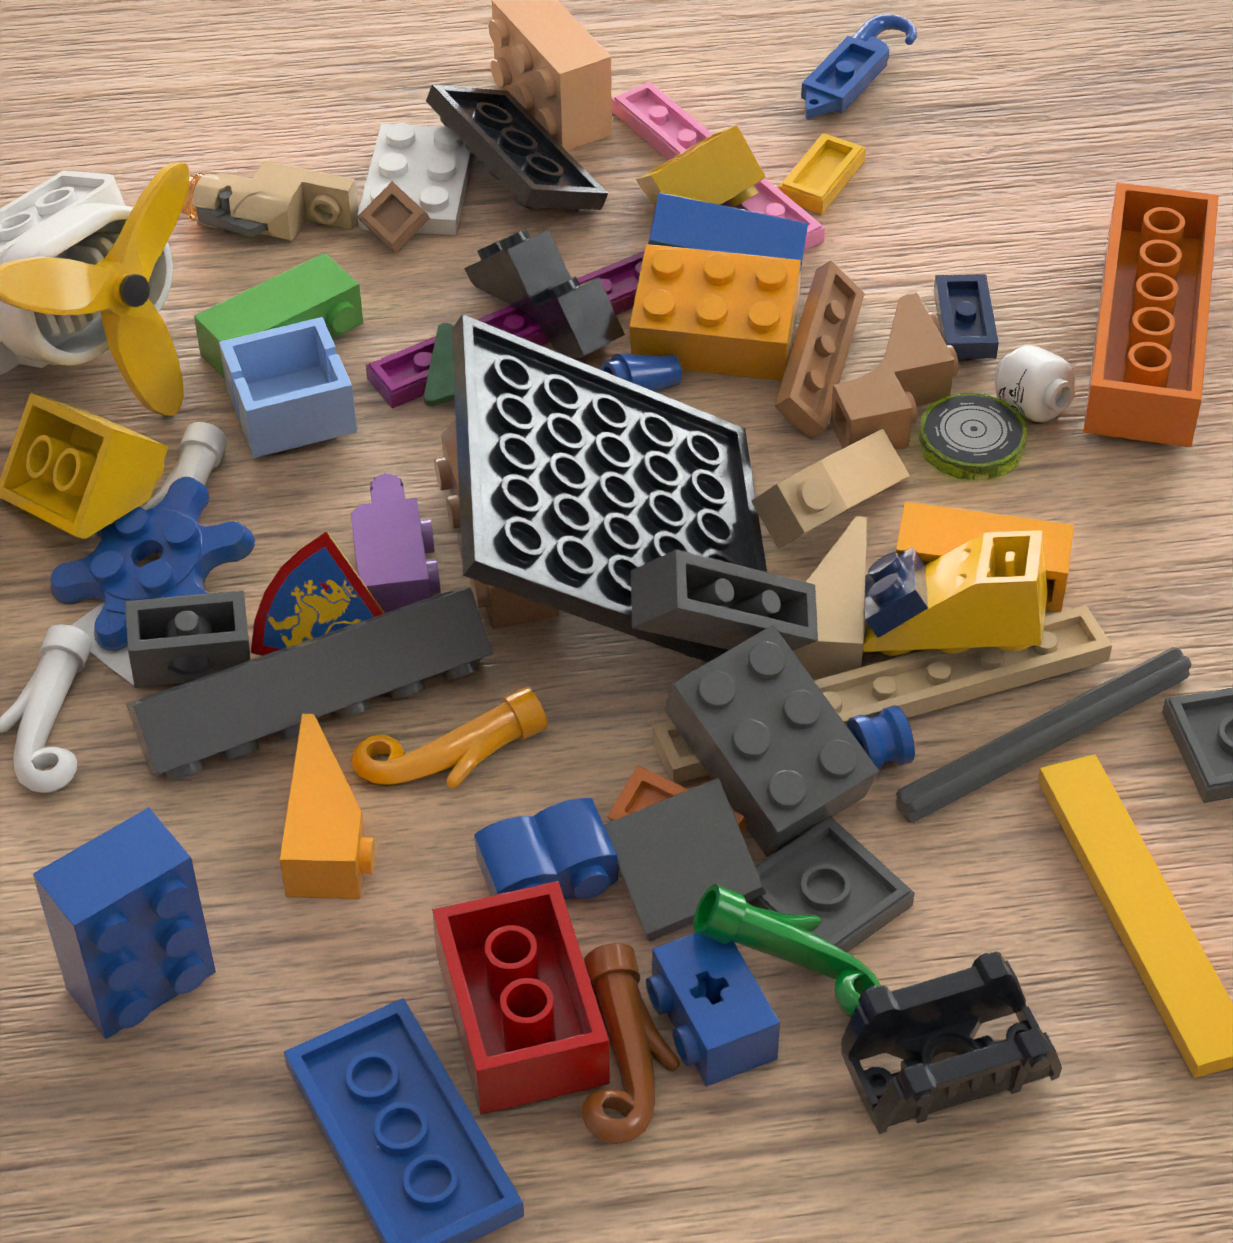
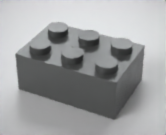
[664,625,879,857]

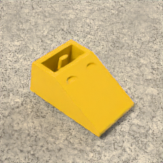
[863,530,1047,656]

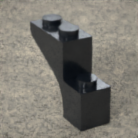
[464,229,625,359]

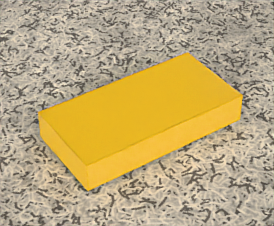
[779,133,866,215]

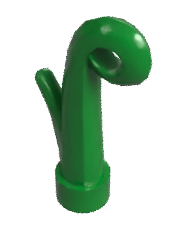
[693,884,882,1017]

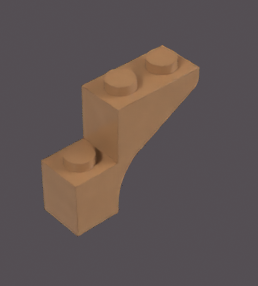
[830,292,959,449]

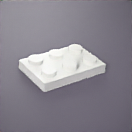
[357,123,474,235]

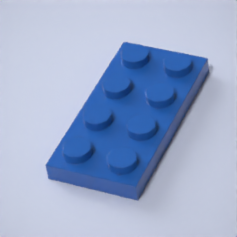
[284,998,524,1243]

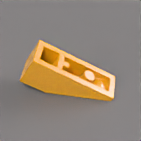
[279,714,376,899]

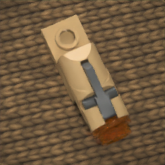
[181,161,358,241]

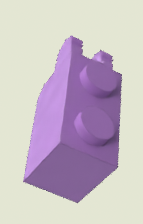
[351,473,441,613]

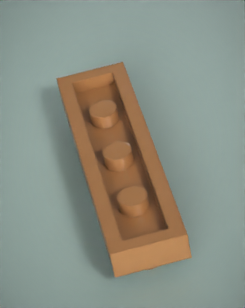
[774,260,865,439]

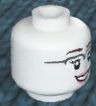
[995,345,1075,423]

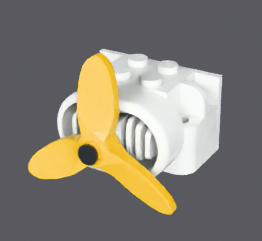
[0,162,190,416]

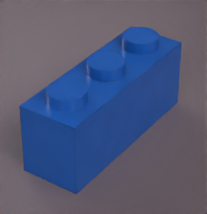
[648,193,808,272]

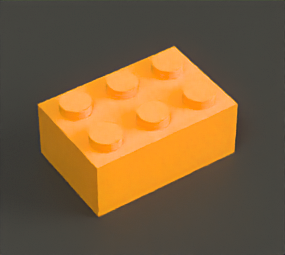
[629,244,801,381]

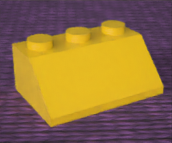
[0,392,168,539]

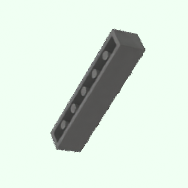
[126,587,493,780]

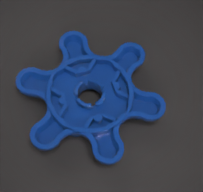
[50,477,255,651]

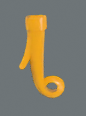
[351,686,548,789]

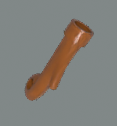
[582,943,680,1144]

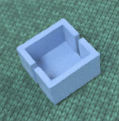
[219,317,357,458]

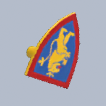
[251,531,384,656]

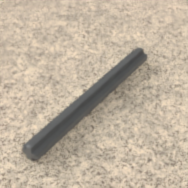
[895,647,1192,822]

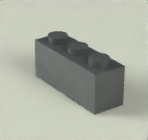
[631,550,818,651]

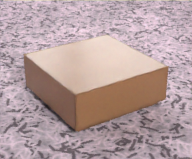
[357,181,430,254]

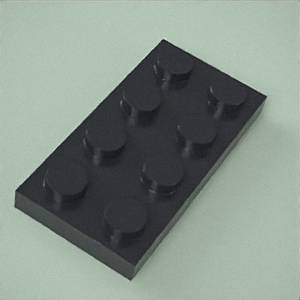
[426,84,609,212]

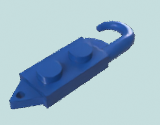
[801,14,917,119]

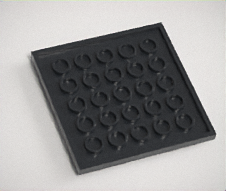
[452,314,767,663]

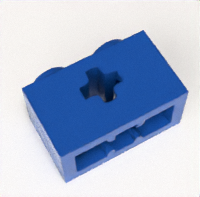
[646,933,780,1087]

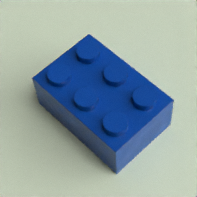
[33,807,216,1039]

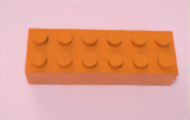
[1083,182,1219,447]

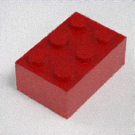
[432,881,610,1115]

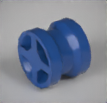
[847,705,915,771]

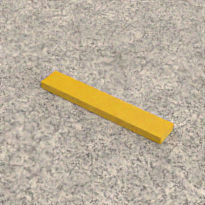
[1037,754,1233,1079]

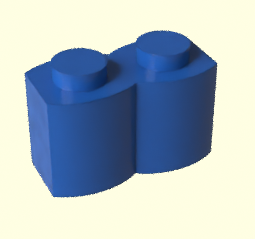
[474,798,618,899]

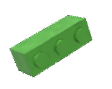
[194,253,363,379]

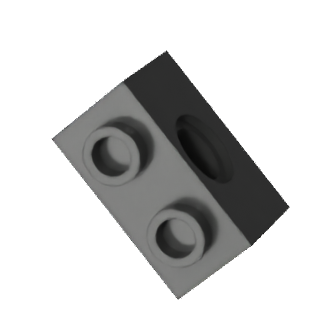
[125,590,251,688]

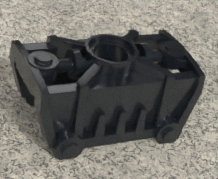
[841,951,1062,1134]

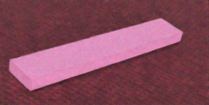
[612,82,825,251]

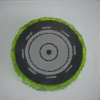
[919,393,1027,480]

